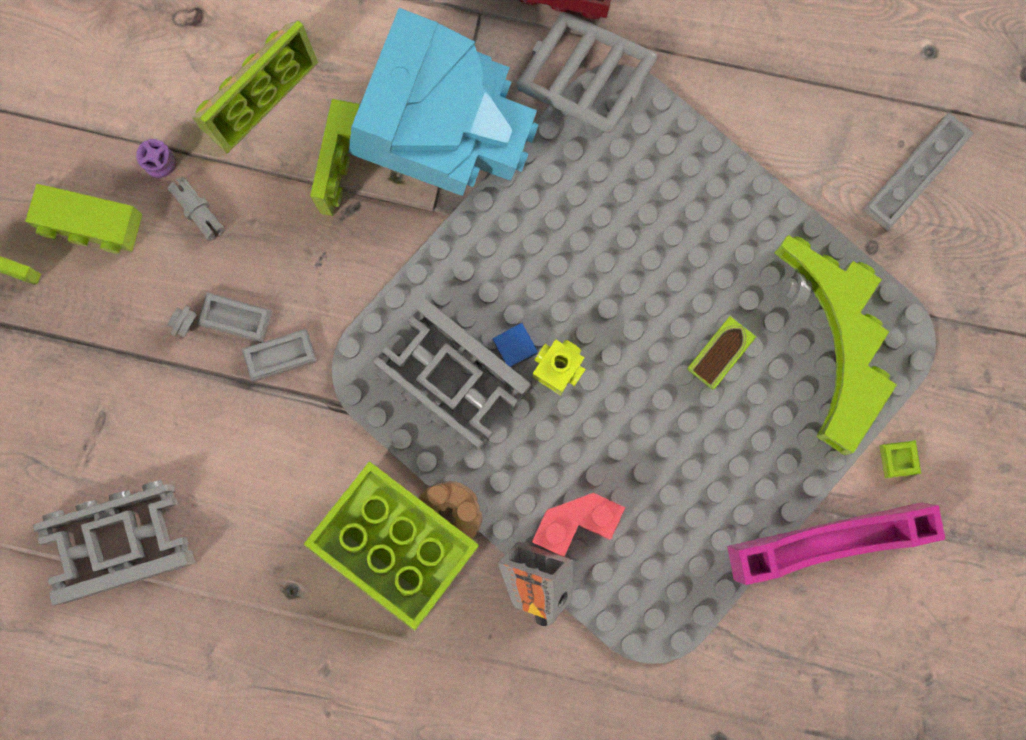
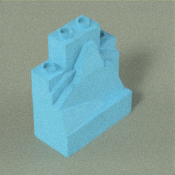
[349,8,539,196]

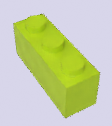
[25,183,143,254]

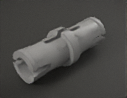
[168,177,225,241]

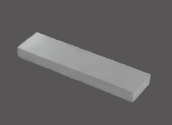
[862,112,974,231]

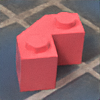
[532,493,625,557]

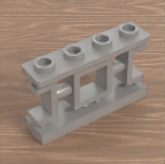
[372,298,531,450]
[33,480,196,606]

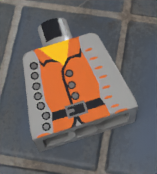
[498,542,573,626]

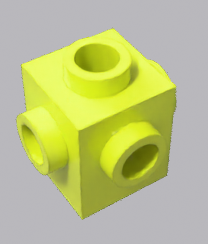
[532,339,586,396]

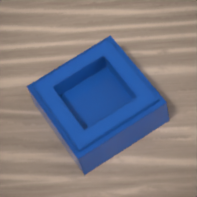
[492,323,538,368]

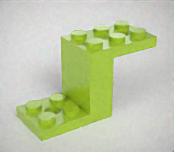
[310,99,360,216]

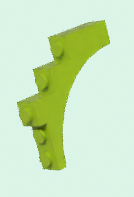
[774,235,897,456]

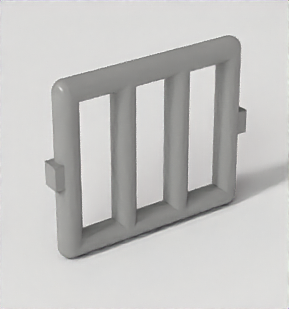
[516,12,657,133]

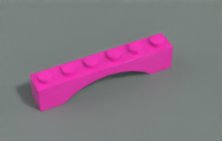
[727,502,946,585]

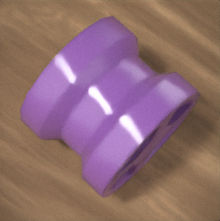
[136,139,176,178]

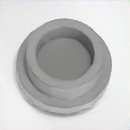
[782,273,812,307]
[168,305,197,337]

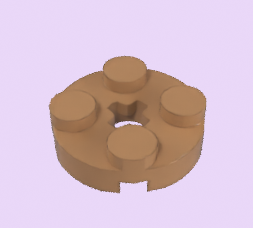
[418,481,483,539]

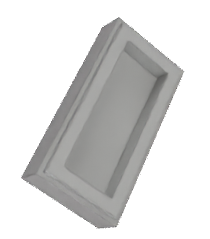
[197,292,273,343]
[242,329,317,382]

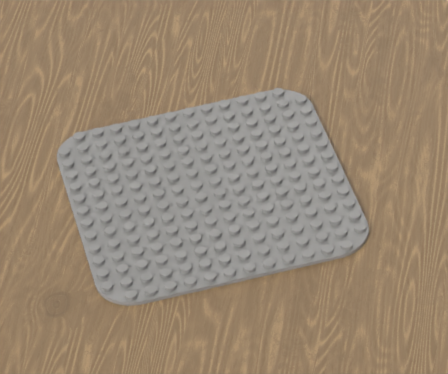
[332,65,936,664]

